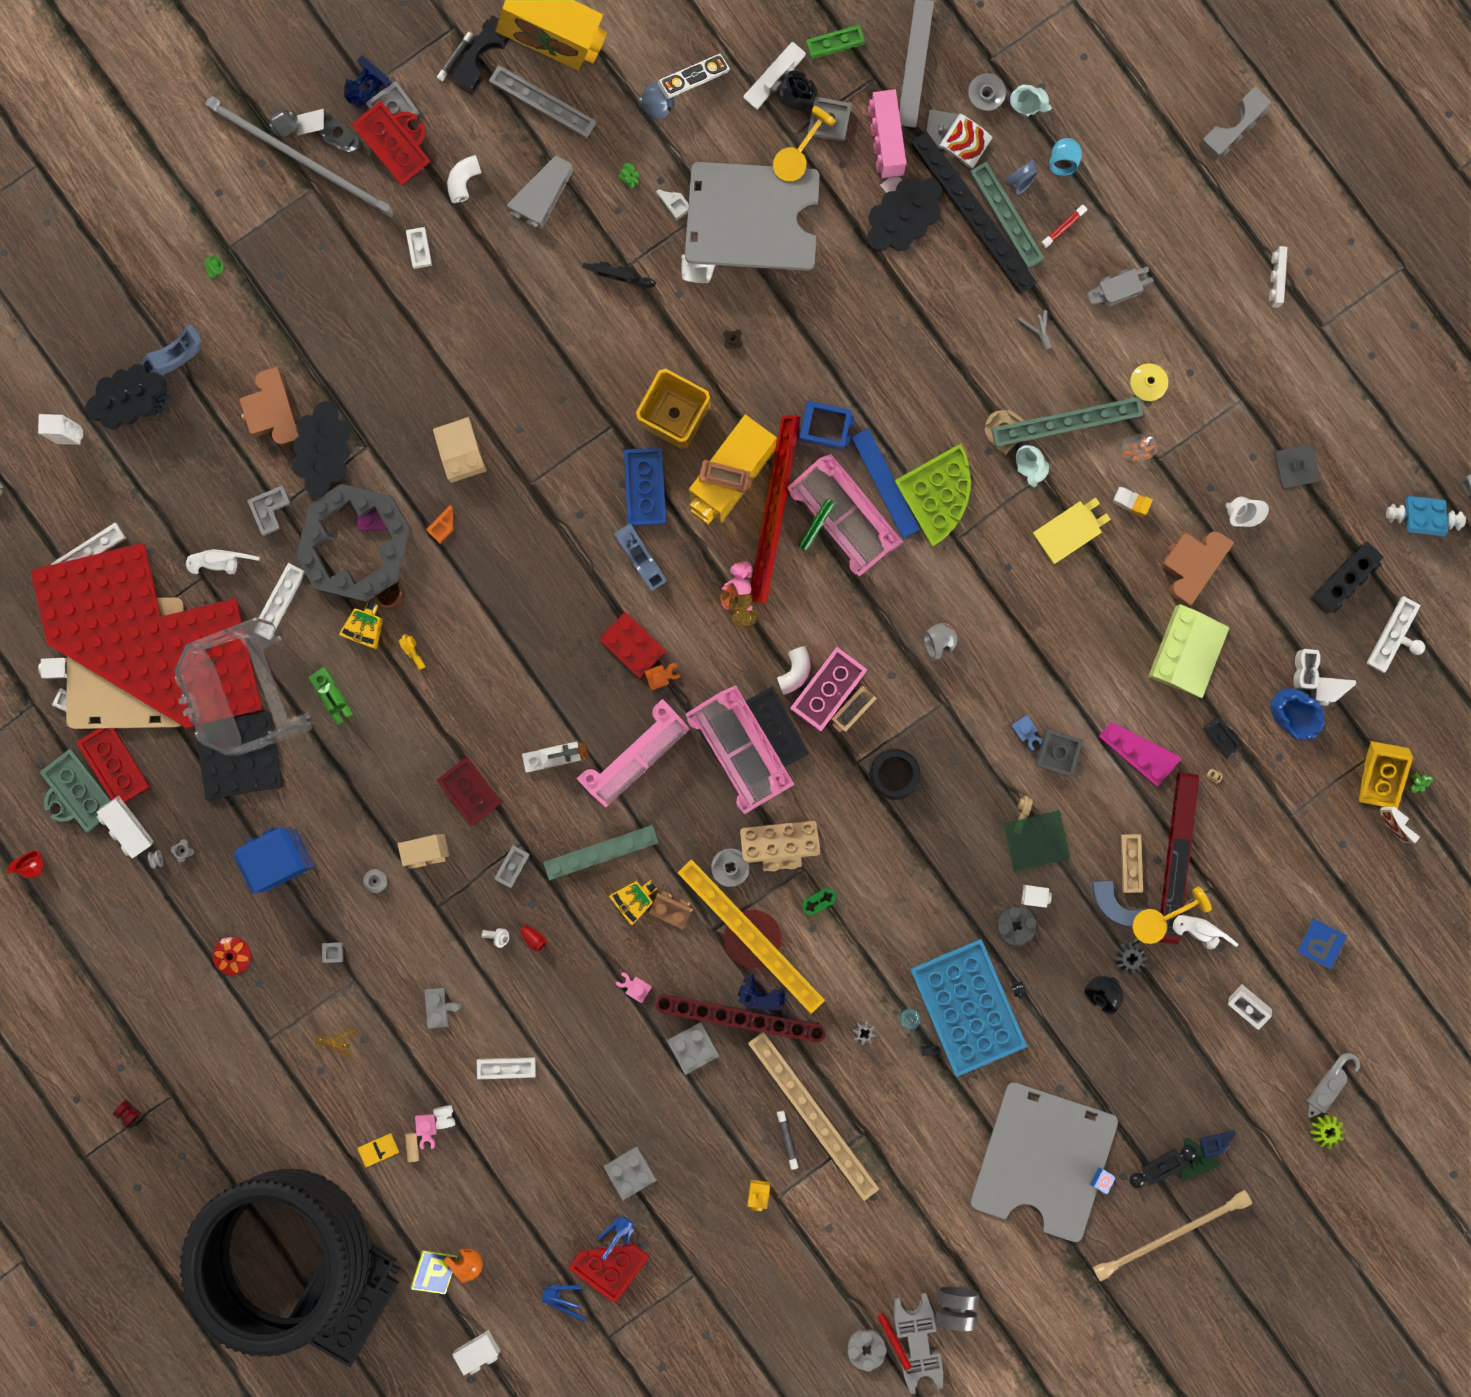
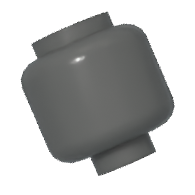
[269,108,298,137]

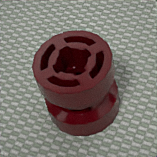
[113,1100,141,1127]

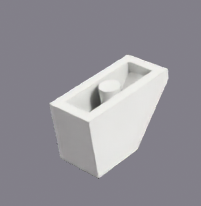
[1311,677,1356,706]

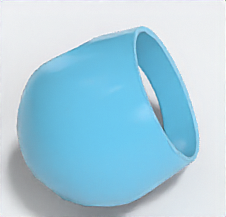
[1049,138,1082,176]

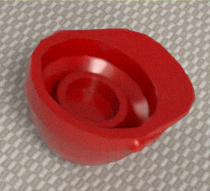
[7,850,44,878]

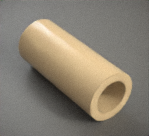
[405,1133,419,1162]

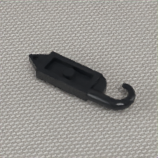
[582,261,656,288]

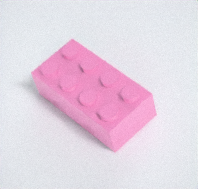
[868,89,906,179]
[790,647,867,732]

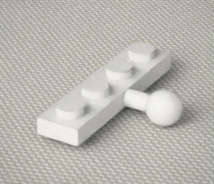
[1366,596,1425,673]

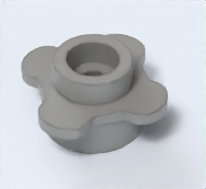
[171,839,194,862]

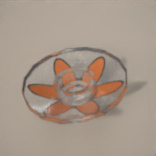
[1120,434,1159,462]

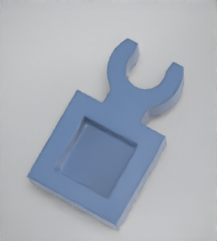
[1011,715,1042,751]

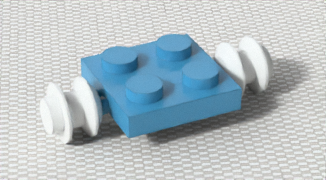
[1386,496,1466,536]

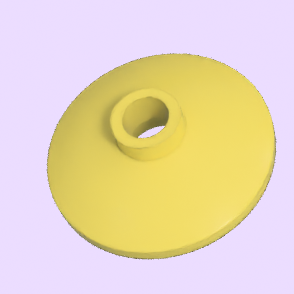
[1130,363,1168,401]

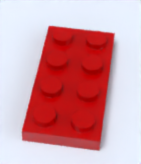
[76,728,151,803]

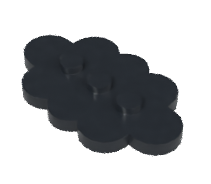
[867,178,942,252]
[85,364,166,430]
[291,401,351,496]

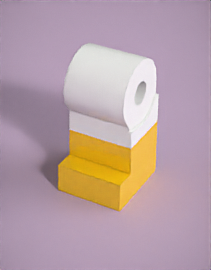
[1112,487,1153,518]

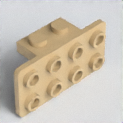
[740,821,820,871]

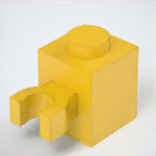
[748,1180,770,1211]

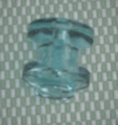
[900,1008,920,1029]

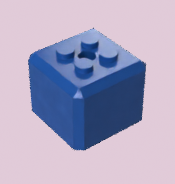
[233,827,315,894]

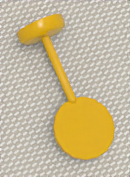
[773,106,836,182]
[1132,886,1212,944]

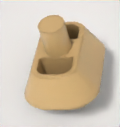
[1207,769,1223,783]

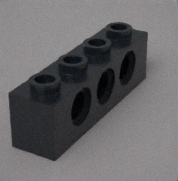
[1310,541,1384,614]

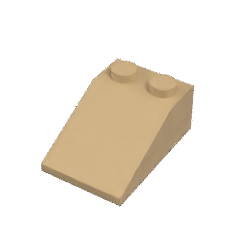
[433,417,487,483]

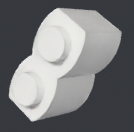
[1294,649,1320,690]

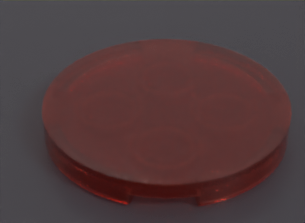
[724,910,781,968]

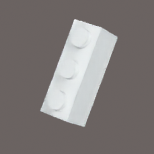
[38,414,83,445]
[96,796,154,858]

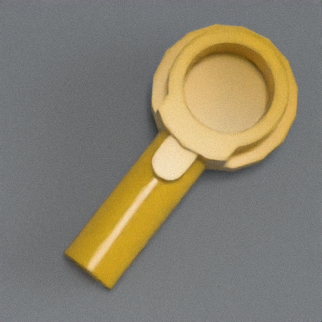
[399,634,426,670]

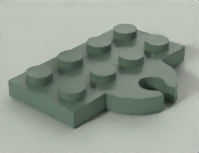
[39,749,111,833]

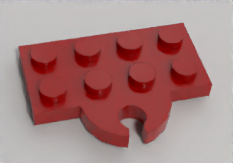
[351,100,431,186]

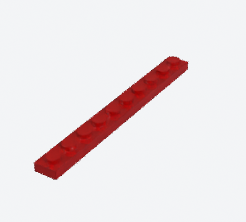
[748,415,801,604]

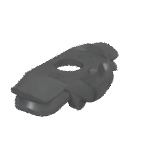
[318,111,362,154]

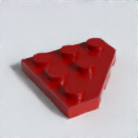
[568,1244,650,1304]

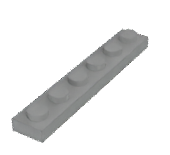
[489,65,596,139]

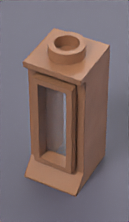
[699,459,753,493]

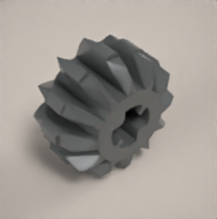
[1114,942,1148,975]

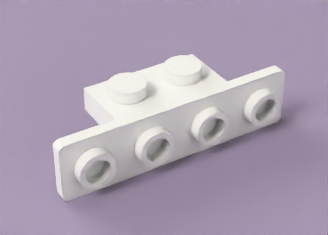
[744,42,806,110]

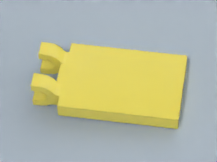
[1032,497,1111,565]

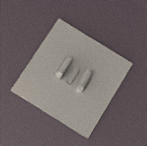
[926,110,967,150]

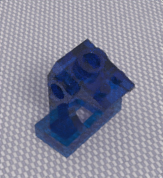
[344,55,392,108]
[738,974,785,1010]

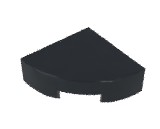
[921,1046,940,1056]

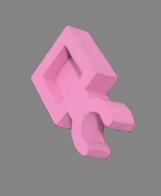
[616,972,652,1003]
[415,1114,437,1149]

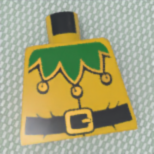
[339,601,383,649]
[609,880,658,926]

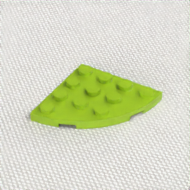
[895,443,971,547]

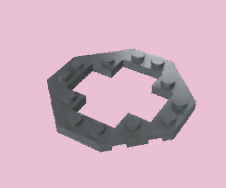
[296,484,411,602]

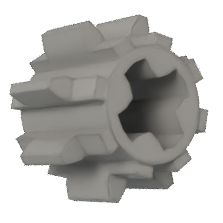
[852,1021,876,1045]

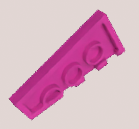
[1098,722,1182,787]

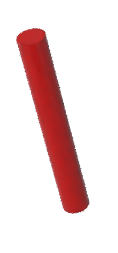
[877,1313,912,1371]

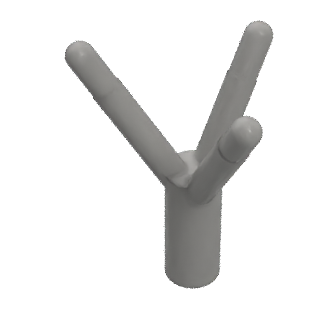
[1018,310,1052,350]

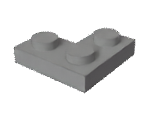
[247,485,291,536]

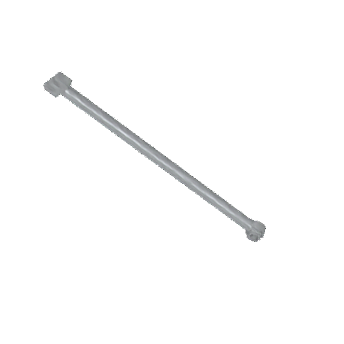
[204,96,394,217]

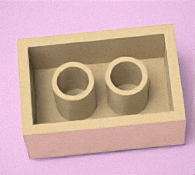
[398,834,449,869]

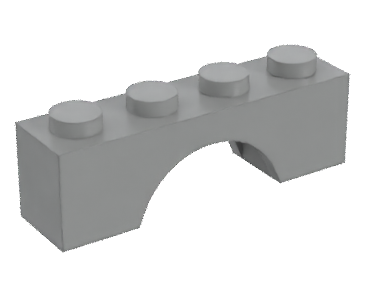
[1199,86,1272,161]

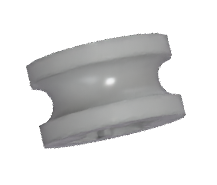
[148,850,163,869]

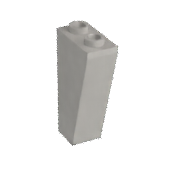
[507,156,574,229]

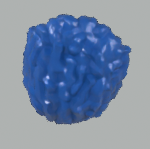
[1270,688,1325,741]

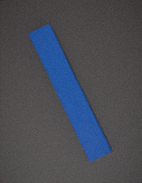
[851,429,920,539]

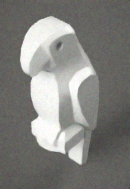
[186,549,260,574]
[1173,915,1238,950]

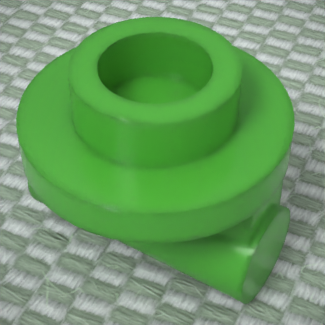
[204,256,224,278]

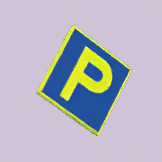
[410,1250,457,1294]

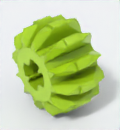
[1310,1115,1345,1149]

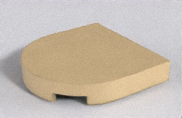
[984,410,1024,456]

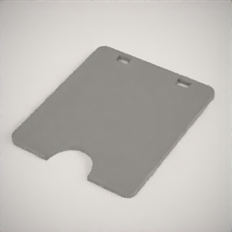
[685,162,820,271]
[971,1082,1118,1242]

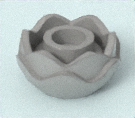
[363,869,387,893]

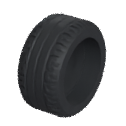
[869,749,921,800]

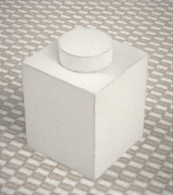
[38,658,67,679]
[1021,885,1052,908]

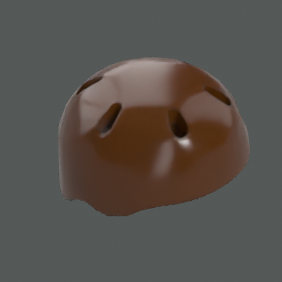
[374,581,405,610]

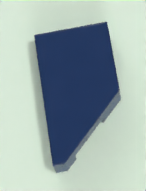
[1199,1131,1236,1158]

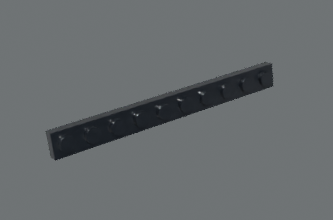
[911,131,1037,295]

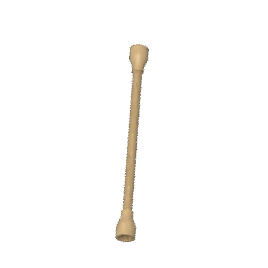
[1092,1190,1252,1282]

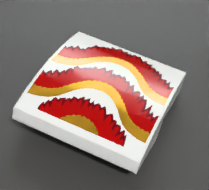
[940,114,993,169]
[1379,807,1420,843]

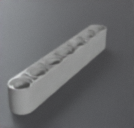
[899,0,934,128]

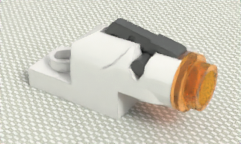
[522,741,589,773]

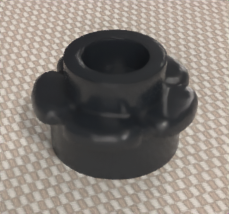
[1012,981,1027,1000]

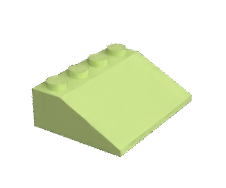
[1148,604,1230,698]

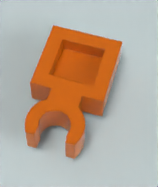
[644,663,681,691]

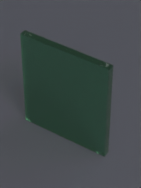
[1004,810,1070,872]

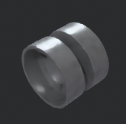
[935,1287,979,1331]

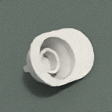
[1226,497,1269,527]

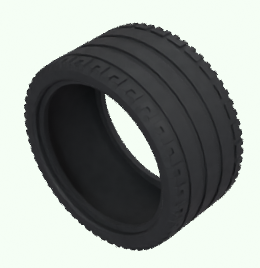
[180,1169,371,1357]

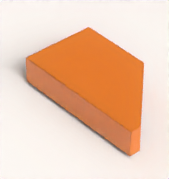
[426,505,454,544]

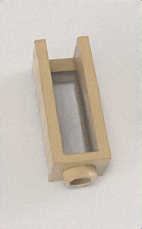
[831,685,877,732]

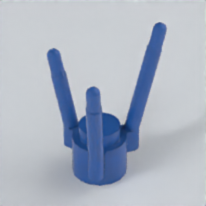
[597,1216,634,1260]
[542,1284,584,1321]

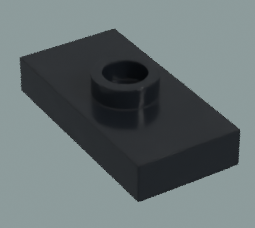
[1202,717,1242,759]

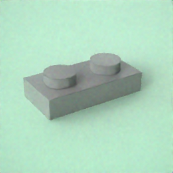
[494,845,530,888]

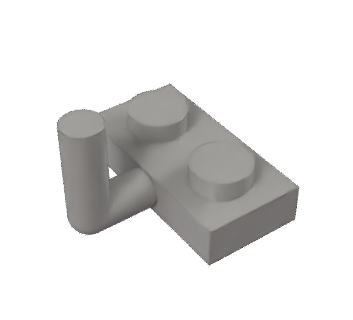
[425,987,461,1028]

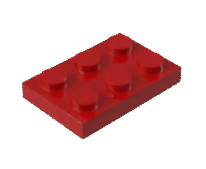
[599,612,666,679]

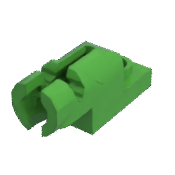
[308,667,353,725]

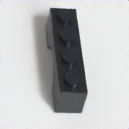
[451,15,510,96]

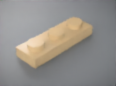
[1121,834,1143,893]

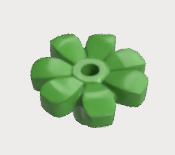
[619,163,639,188]
[1410,773,1434,793]

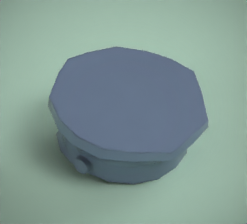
[1005,160,1039,195]

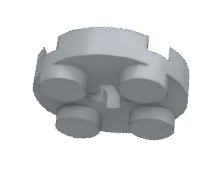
[711,848,750,887]
[847,1329,887,1372]

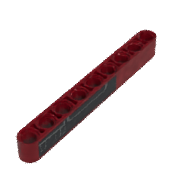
[1158,772,1199,945]
[656,994,826,1042]

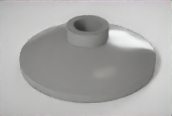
[968,73,1006,111]

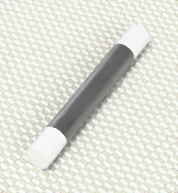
[777,1110,798,1170]

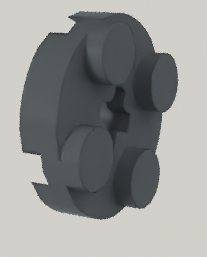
[997,907,1036,945]

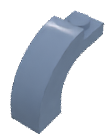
[140,325,202,375]
[614,523,667,591]
[1090,880,1146,926]

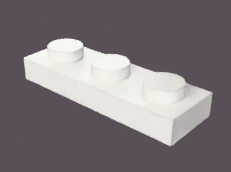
[1269,246,1287,308]

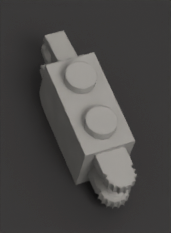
[1086,267,1154,307]

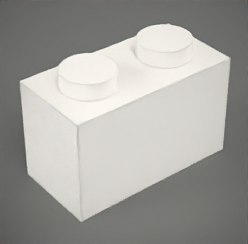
[1228,984,1272,1030]
[452,1330,500,1375]

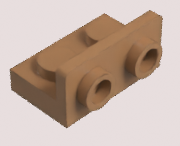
[648,891,693,929]

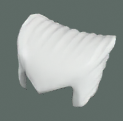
[681,254,715,283]

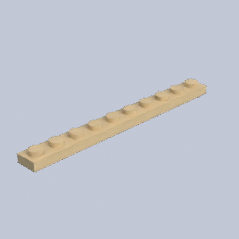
[748,1032,879,1201]

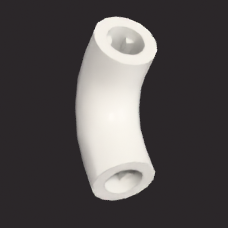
[447,155,482,203]
[777,646,811,695]

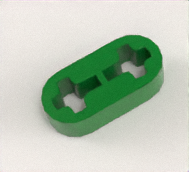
[802,888,836,915]

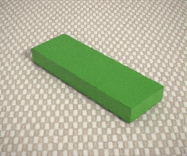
[806,25,865,60]

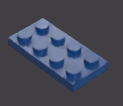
[624,448,666,526]

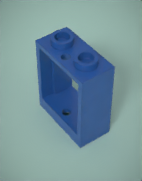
[799,401,855,450]

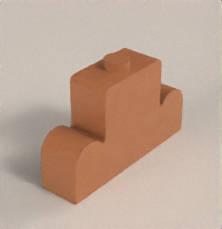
[240,367,299,447]
[1161,532,1234,607]

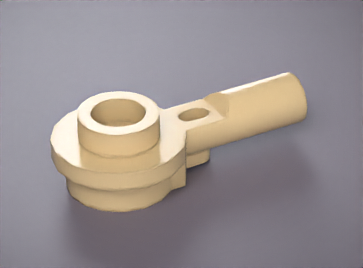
[1014,796,1032,834]

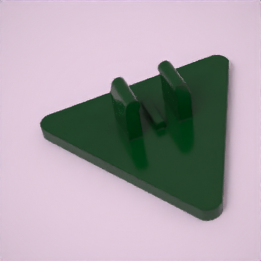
[1180,1138,1220,1181]

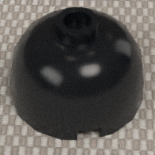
[779,70,818,110]
[1084,976,1124,1014]

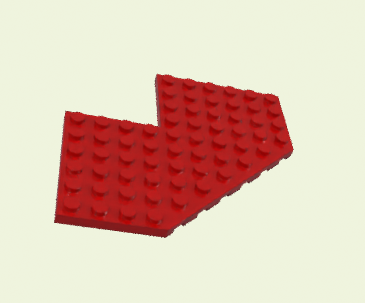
[30,543,263,728]

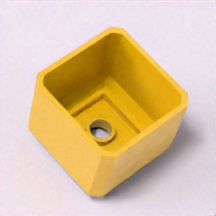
[636,368,711,449]

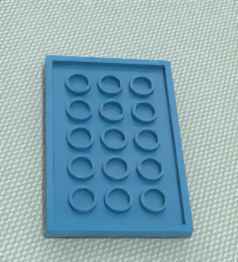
[910,939,1027,1077]

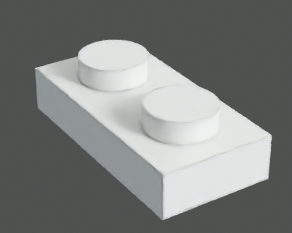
[406,227,432,269]

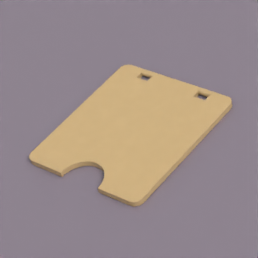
[66,598,184,729]

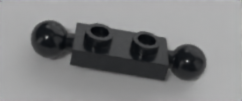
[1129,1145,1197,1189]

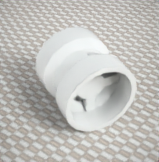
[433,1105,455,1129]

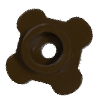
[723,329,743,349]

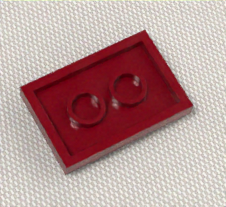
[437,757,502,826]

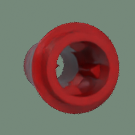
[519,924,548,953]

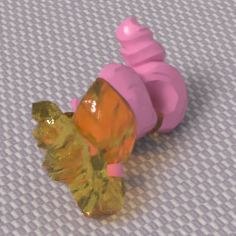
[720,561,758,626]

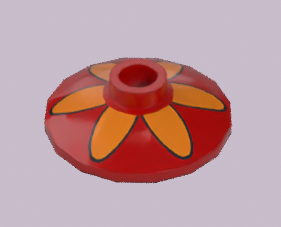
[212,937,251,975]

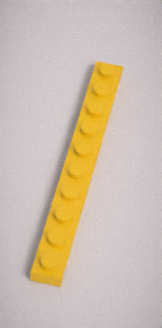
[677,859,825,1014]

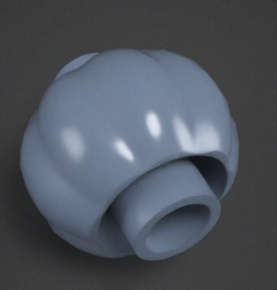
[639,82,675,119]

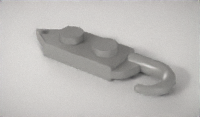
[1307,1053,1360,1118]

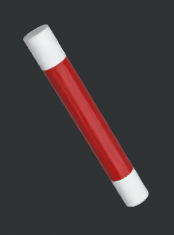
[1041,205,1087,248]

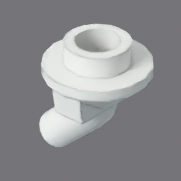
[481,928,509,948]

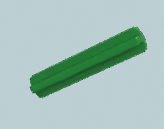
[798,499,835,551]

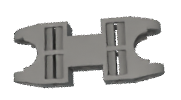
[893,1293,943,1394]

